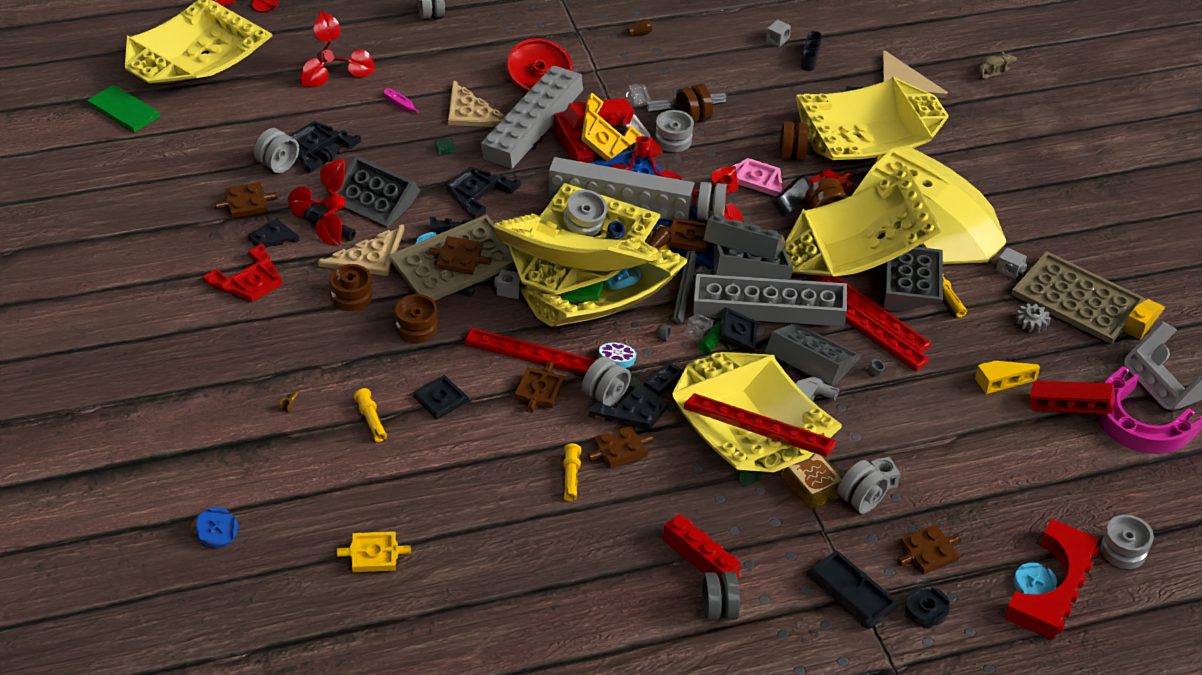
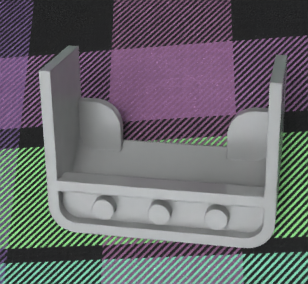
[1124,321,1202,411]

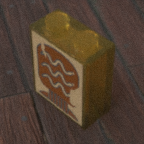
[781,453,843,510]

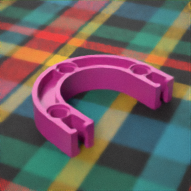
[1096,366,1202,454]

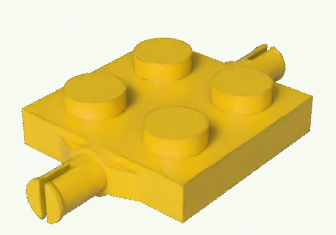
[337,532,411,572]

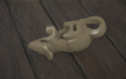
[979,51,1017,79]

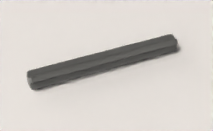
[646,93,727,111]
[672,251,697,324]

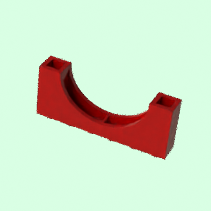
[1004,519,1100,640]

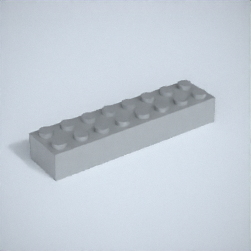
[481,65,583,169]
[548,157,694,221]
[693,274,847,326]

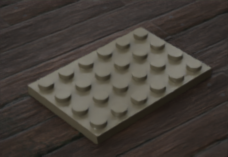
[389,214,515,301]
[1011,251,1146,344]

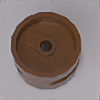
[675,84,713,123]
[779,121,808,161]
[805,178,848,209]
[330,264,373,311]
[395,294,438,342]

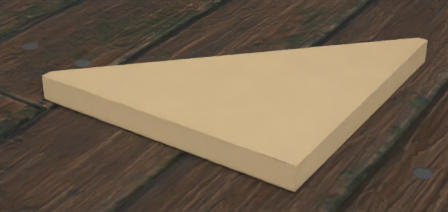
[883,51,948,98]
[448,81,505,127]
[318,225,404,276]

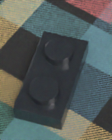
[644,361,684,396]

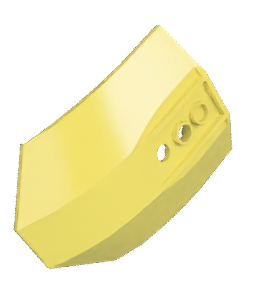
[125,0,272,84]
[796,76,949,160]
[853,146,1006,264]
[784,166,941,277]
[508,183,661,295]
[494,214,662,271]
[520,249,687,327]
[673,352,841,472]

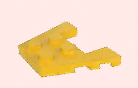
[581,93,642,162]

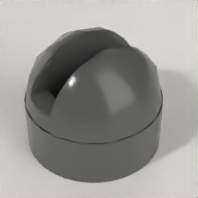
[656,325,671,341]
[868,359,885,376]

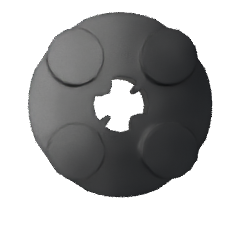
[905,586,950,629]

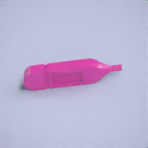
[384,88,419,113]

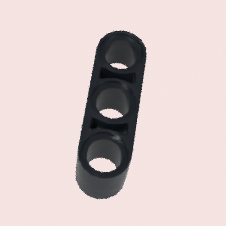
[801,31,822,71]
[772,175,811,216]

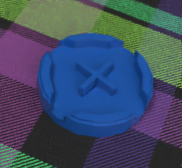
[194,507,238,548]

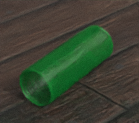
[698,321,721,354]

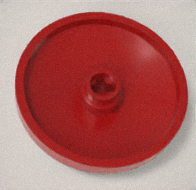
[507,38,573,93]

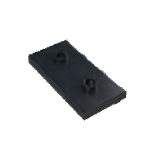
[806,550,899,630]

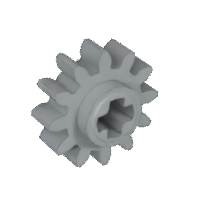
[1016,304,1051,333]

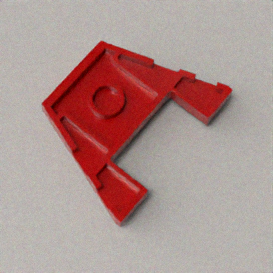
[203,244,282,302]

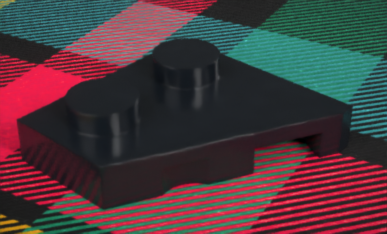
[248,218,299,248]

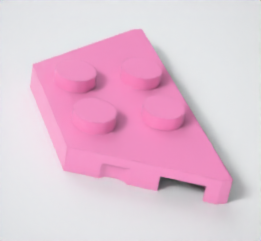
[733,158,783,196]

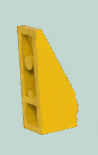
[1123,299,1165,340]
[975,361,1040,394]

